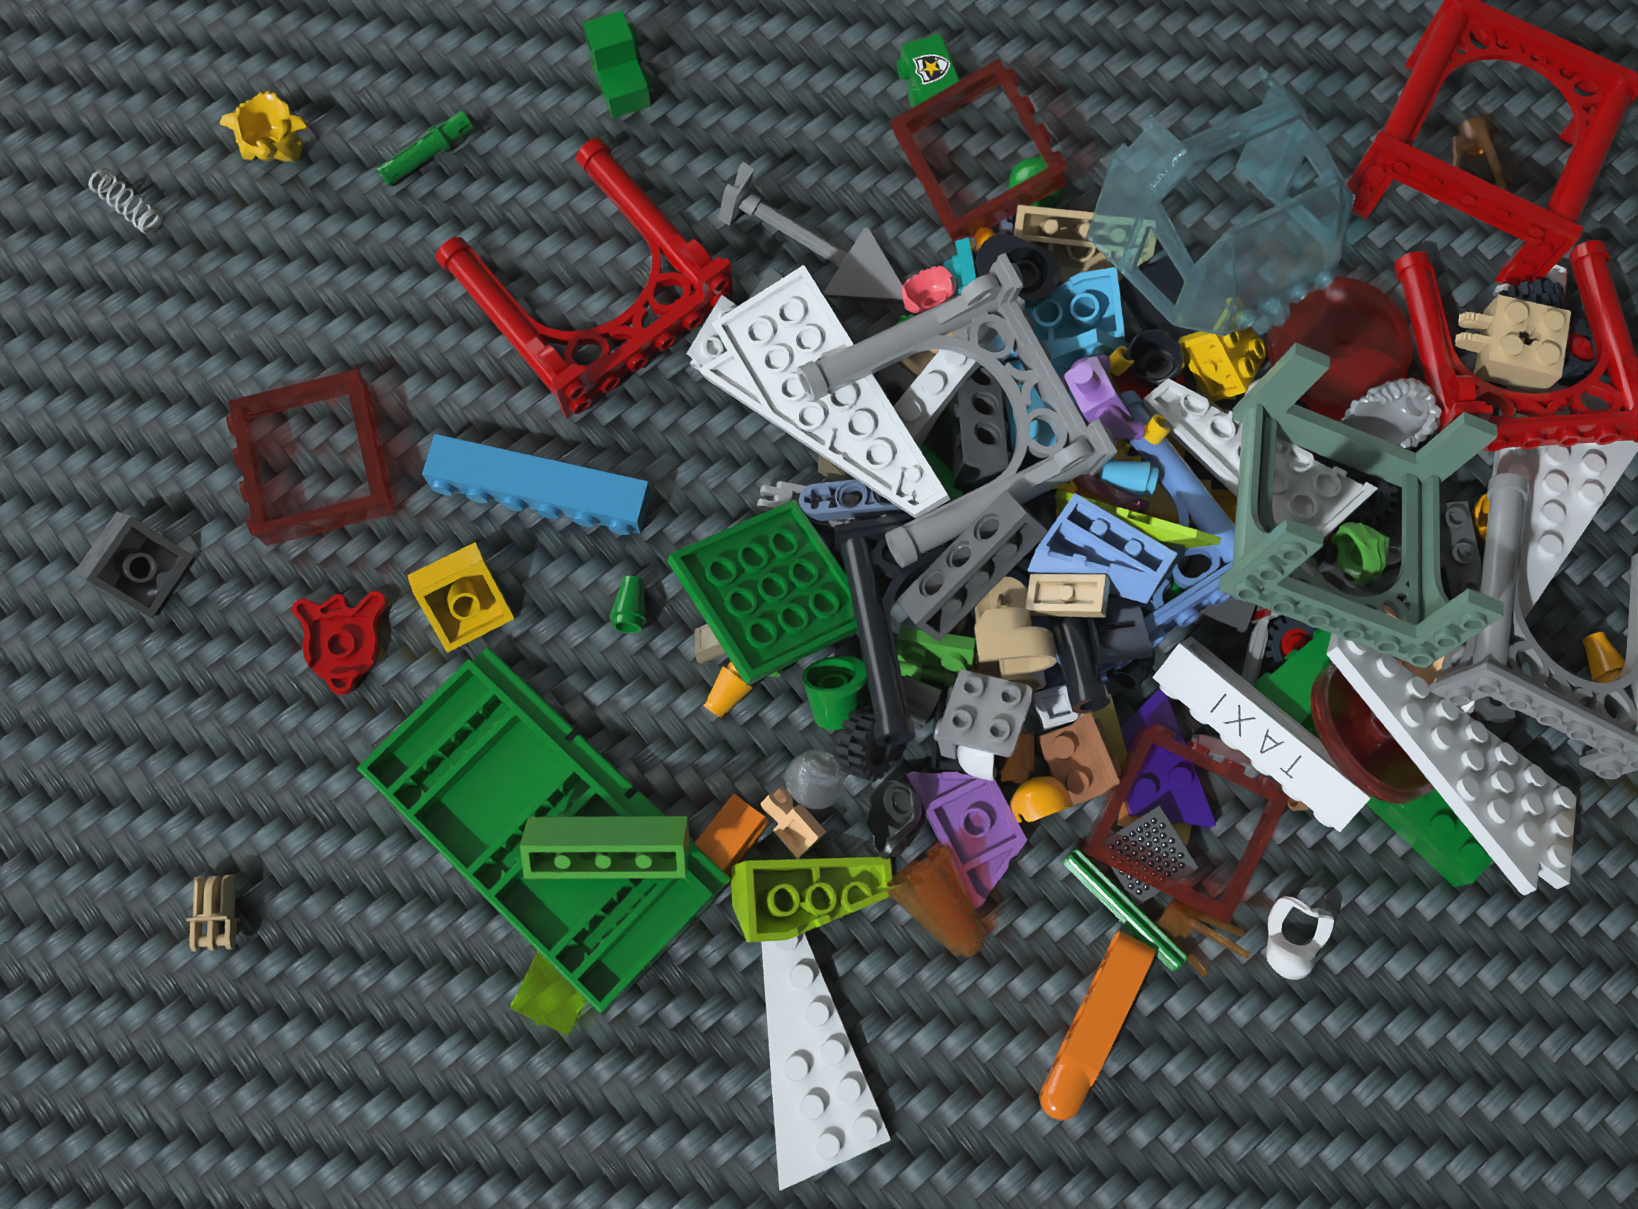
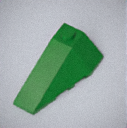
[1253,628,1352,744]

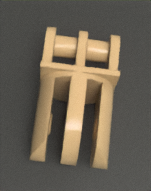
[187,875,240,952]

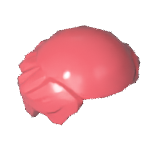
[902,265,958,314]

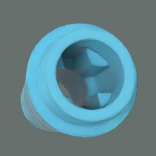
[1099,460,1159,498]

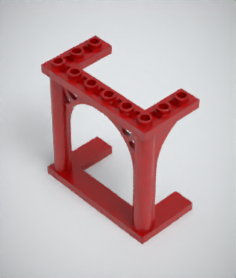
[1335,0,1638,287]

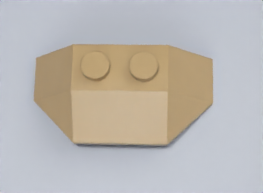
[1014,205,1159,282]

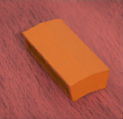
[695,793,770,876]

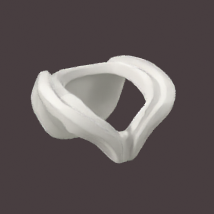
[1266,896,1334,980]

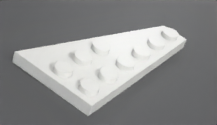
[1143,378,1378,539]
[761,933,891,1191]

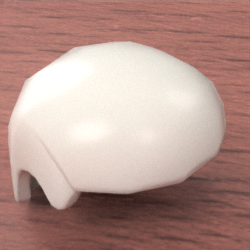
[957,745,997,781]

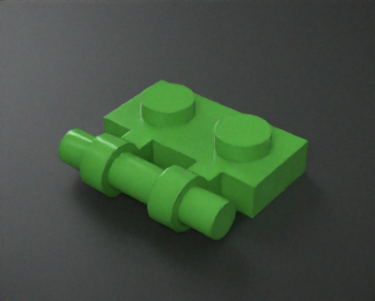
[897,626,976,687]

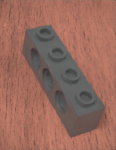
[948,363,1012,485]
[897,489,1048,642]

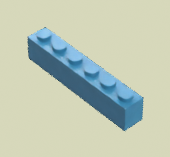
[422,434,651,535]

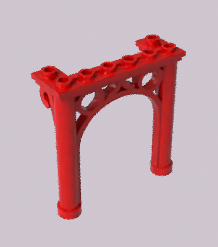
[435,137,733,419]
[1394,240,1638,452]

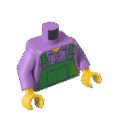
[1064,346,1171,445]

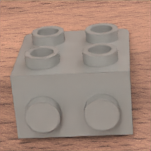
[934,669,1033,759]

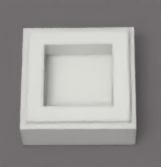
[1032,684,1079,731]

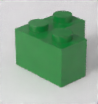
[582,10,654,119]

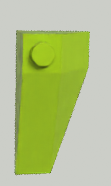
[1055,489,1221,549]
[730,857,894,943]

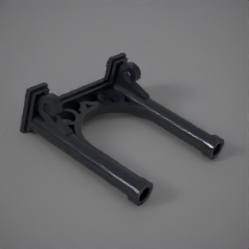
[834,488,1111,747]

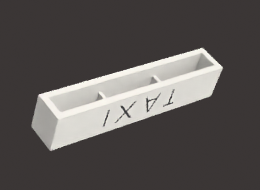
[1153,637,1378,832]

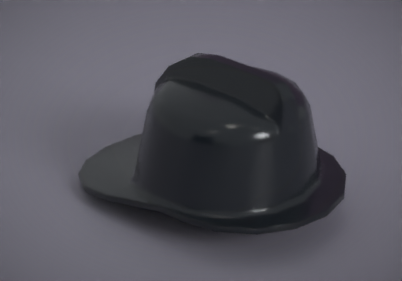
[975,233,1061,302]

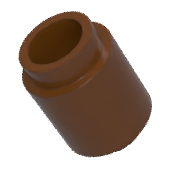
[996,727,1035,783]

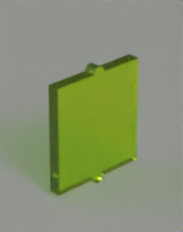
[510,951,586,1036]

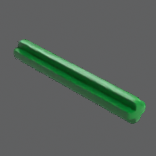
[1063,848,1188,971]

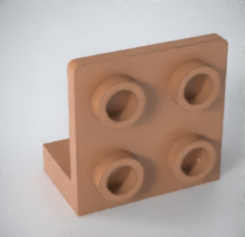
[1036,713,1121,810]

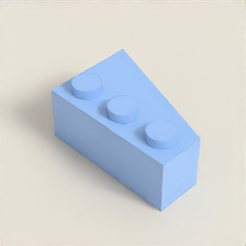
[1027,493,1177,604]

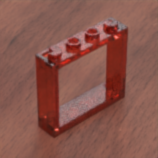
[889,58,1068,247]
[226,369,396,546]
[1081,723,1289,924]

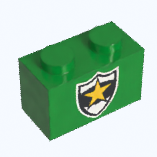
[896,34,963,121]

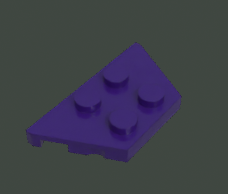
[1118,689,1216,829]

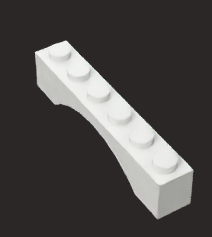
[893,297,1025,448]

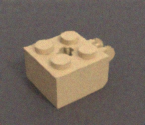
[1455,295,1571,393]

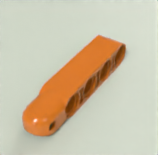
[1039,930,1156,1121]

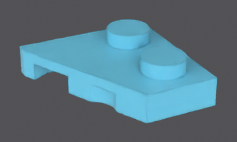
[1048,328,1130,373]

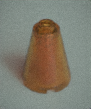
[885,844,986,958]

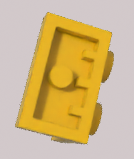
[1178,298,1266,402]

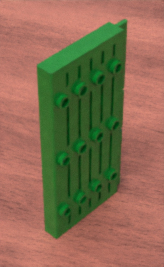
[357,647,731,1015]

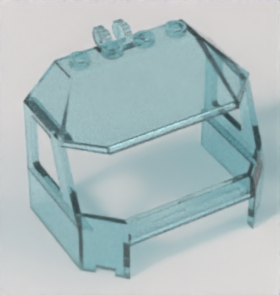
[1086,66,1355,336]

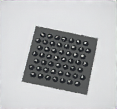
[1097,806,1198,905]

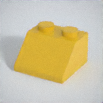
[407,542,515,653]

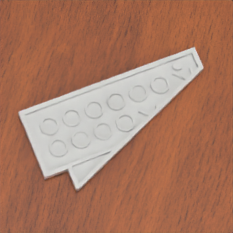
[699,265,950,519]
[1482,383,1638,619]
[1326,633,1577,895]

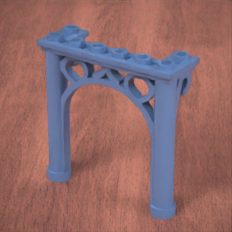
[1005,390,1238,685]

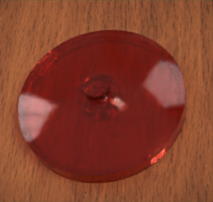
[1267,276,1413,412]
[1310,662,1435,804]

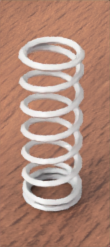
[89,168,163,234]

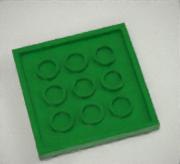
[667,499,858,686]

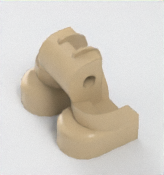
[972,576,1057,692]

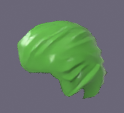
[1331,522,1389,585]

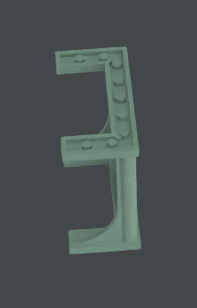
[1219,343,1504,669]

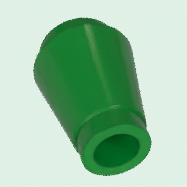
[609,576,646,634]

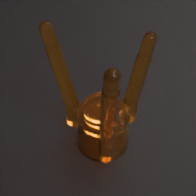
[1452,118,1507,191]
[1156,898,1250,977]

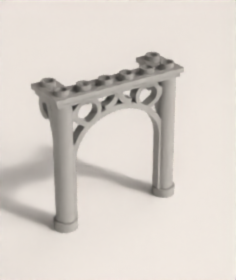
[797,253,1117,568]
[1429,473,1638,779]

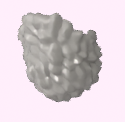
[1341,378,1442,450]

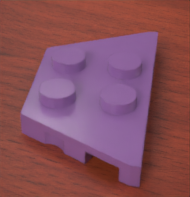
[906,772,1027,909]

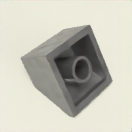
[73,511,194,618]

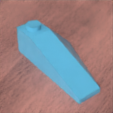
[997,267,1126,358]

